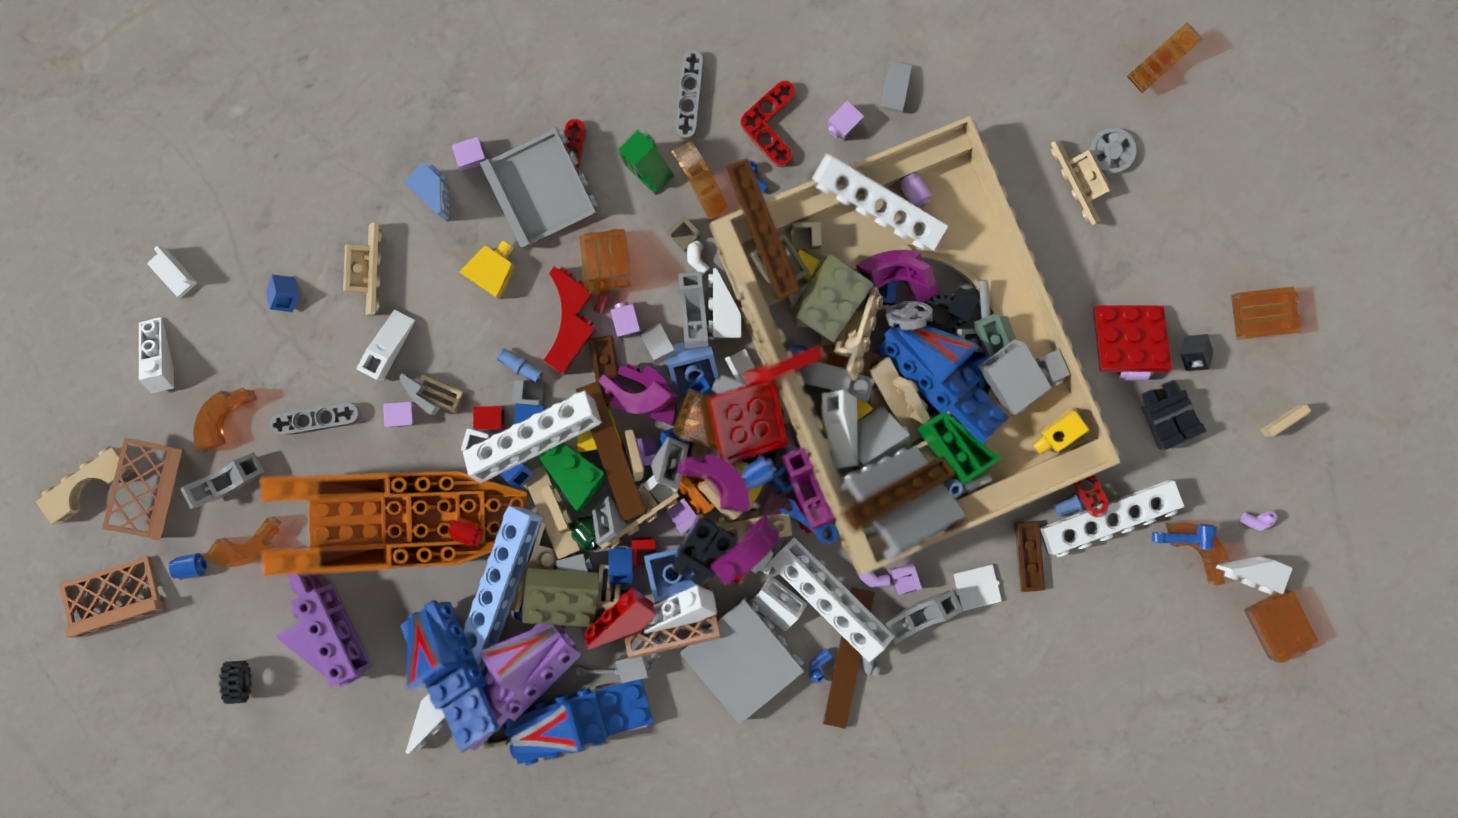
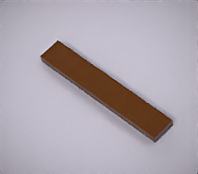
[725,157,801,300]
[576,381,646,521]
[840,456,956,533]
[823,587,875,729]

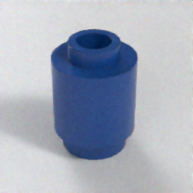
[740,457,777,490]
[169,553,207,580]

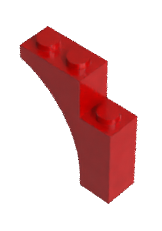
[543,266,596,375]

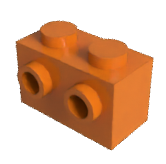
[678,475,715,515]

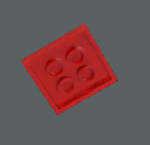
[1093,305,1172,372]
[707,379,788,464]

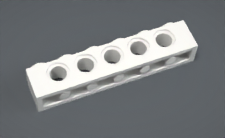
[812,154,948,251]
[463,391,602,484]
[1040,480,1184,557]
[769,537,895,662]

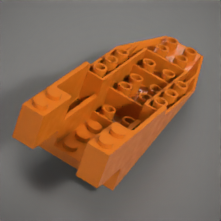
[260,471,527,576]

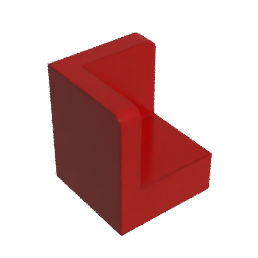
[473,406,505,430]
[632,537,656,568]

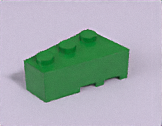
[618,129,674,195]
[917,411,1002,485]
[537,443,608,513]

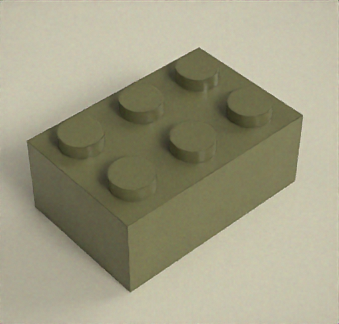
[790,254,874,342]
[522,568,599,627]

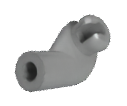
[863,657,880,676]

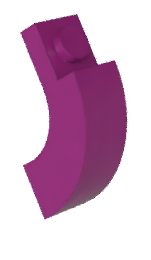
[856,250,936,289]
[617,363,676,426]
[598,374,679,414]
[782,448,834,530]
[677,455,750,513]
[711,515,780,585]

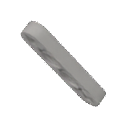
[675,50,703,140]
[269,403,361,435]

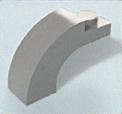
[678,272,709,349]
[801,362,874,402]
[180,452,265,510]
[882,590,963,645]

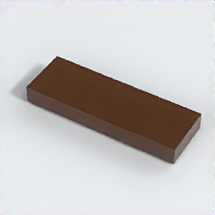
[589,335,620,406]
[1014,521,1045,592]

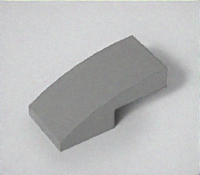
[880,61,912,113]
[640,322,676,365]
[399,374,440,415]

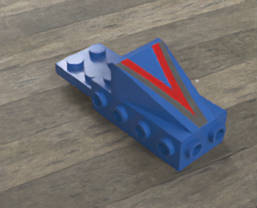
[877,324,1009,444]
[400,600,500,752]
[503,679,654,766]

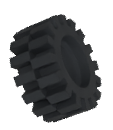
[921,294,963,334]
[219,660,252,704]

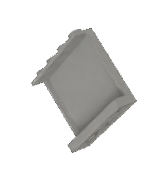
[480,127,599,248]
[840,446,965,562]
[680,597,805,725]

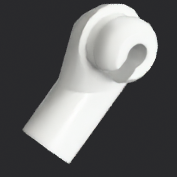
[687,241,710,276]

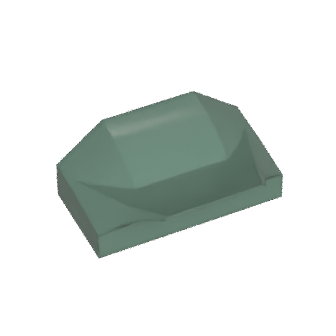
[974,313,1016,358]

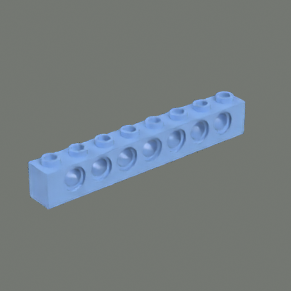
[464,506,543,677]

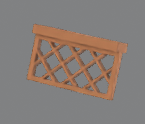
[102,437,183,541]
[59,556,166,638]
[624,581,721,659]

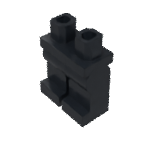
[1141,380,1207,450]
[672,513,739,587]

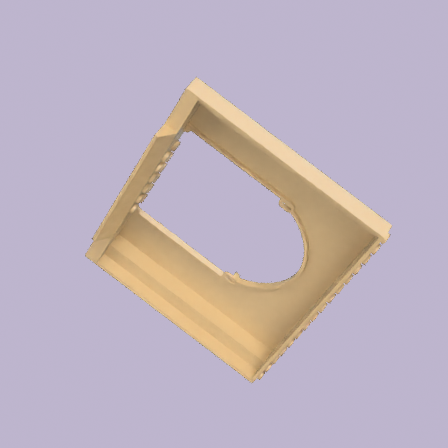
[709,116,1120,575]

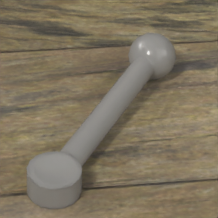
[575,666,620,677]

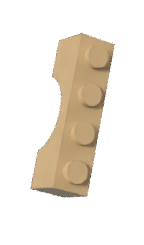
[35,446,135,524]

